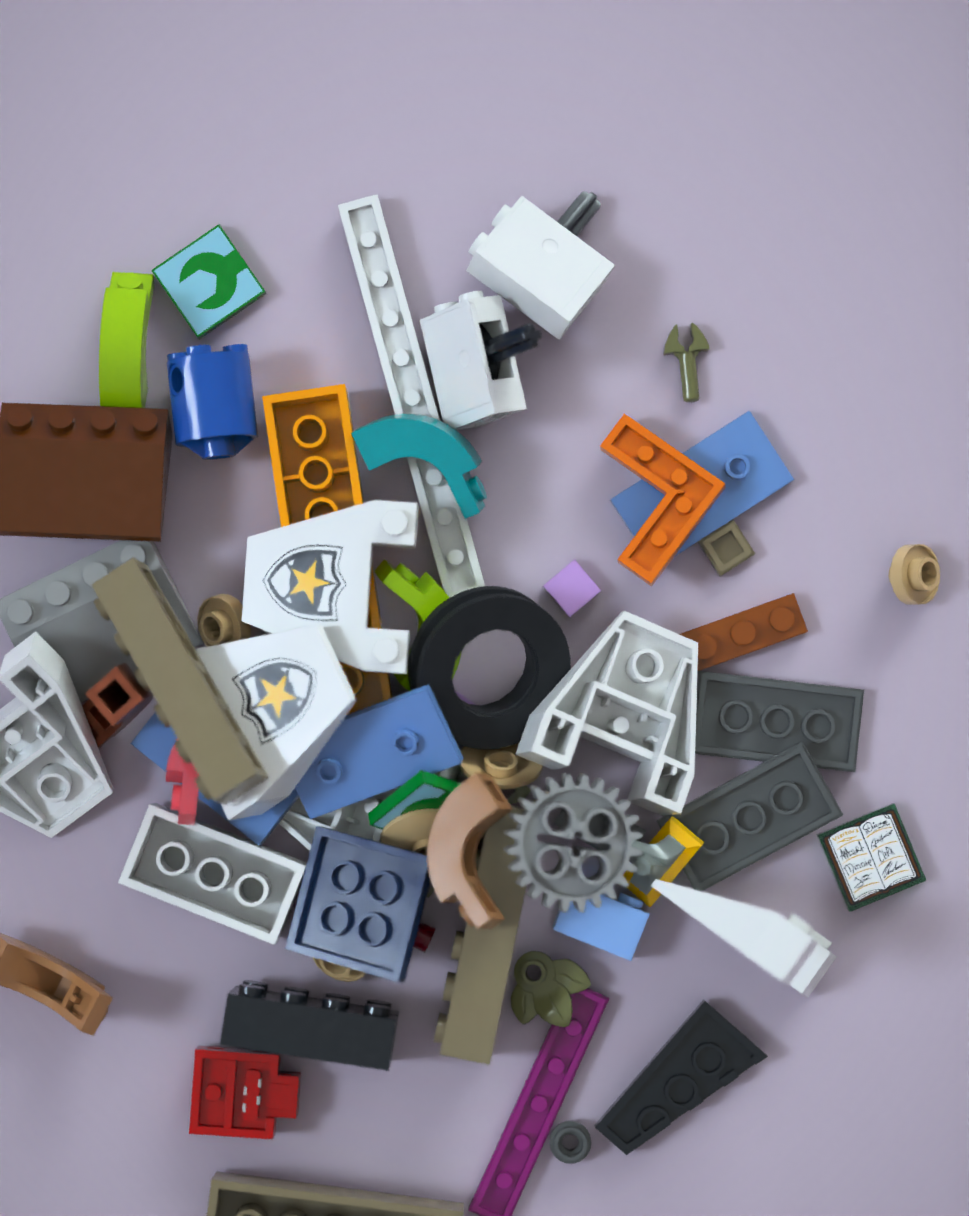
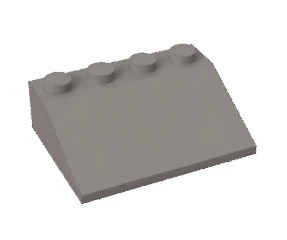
[0,540,203,703]

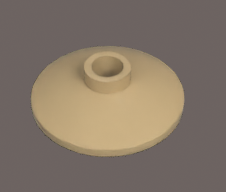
[459,742,543,789]
[380,808,439,855]

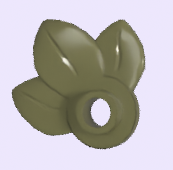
[511,951,591,1027]

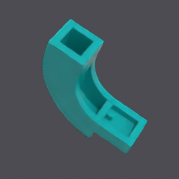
[351,414,487,519]

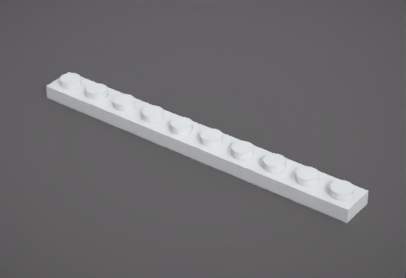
[338,194,485,598]

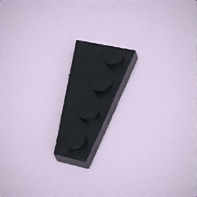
[594,999,768,1155]

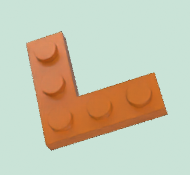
[600,413,726,586]

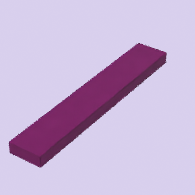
[468,988,609,1216]

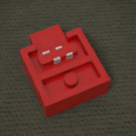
[189,1045,301,1140]

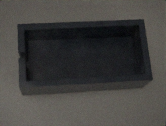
[220,980,399,1071]

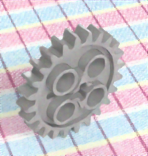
[504,773,643,912]

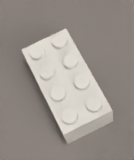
[118,803,307,945]

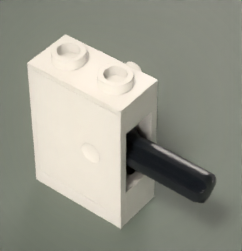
[466,191,615,340]
[420,291,542,431]

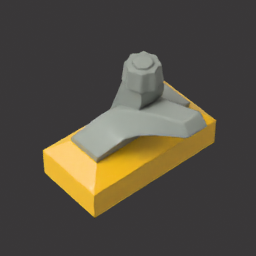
[622,816,704,907]

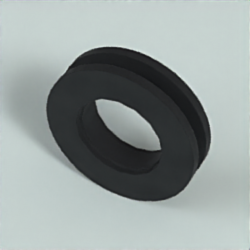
[408,586,571,749]

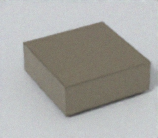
[698,519,755,577]

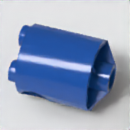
[167,344,258,460]

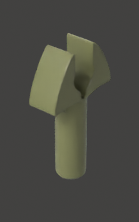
[663,323,710,403]

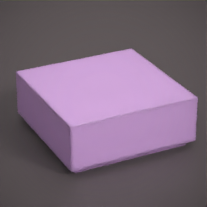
[543,559,601,618]

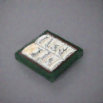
[816,803,927,912]

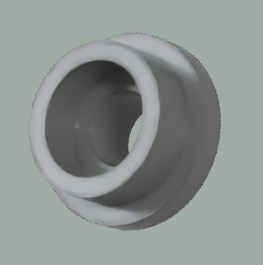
[550,1121,591,1164]

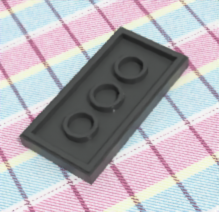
[695,671,864,772]
[656,741,843,891]

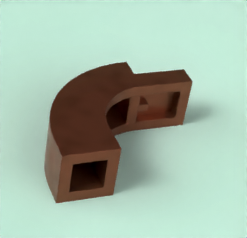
[82,663,154,749]

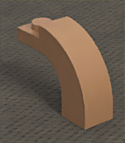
[427,772,513,929]
[0,933,113,1036]

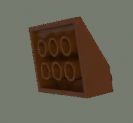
[0,402,173,542]

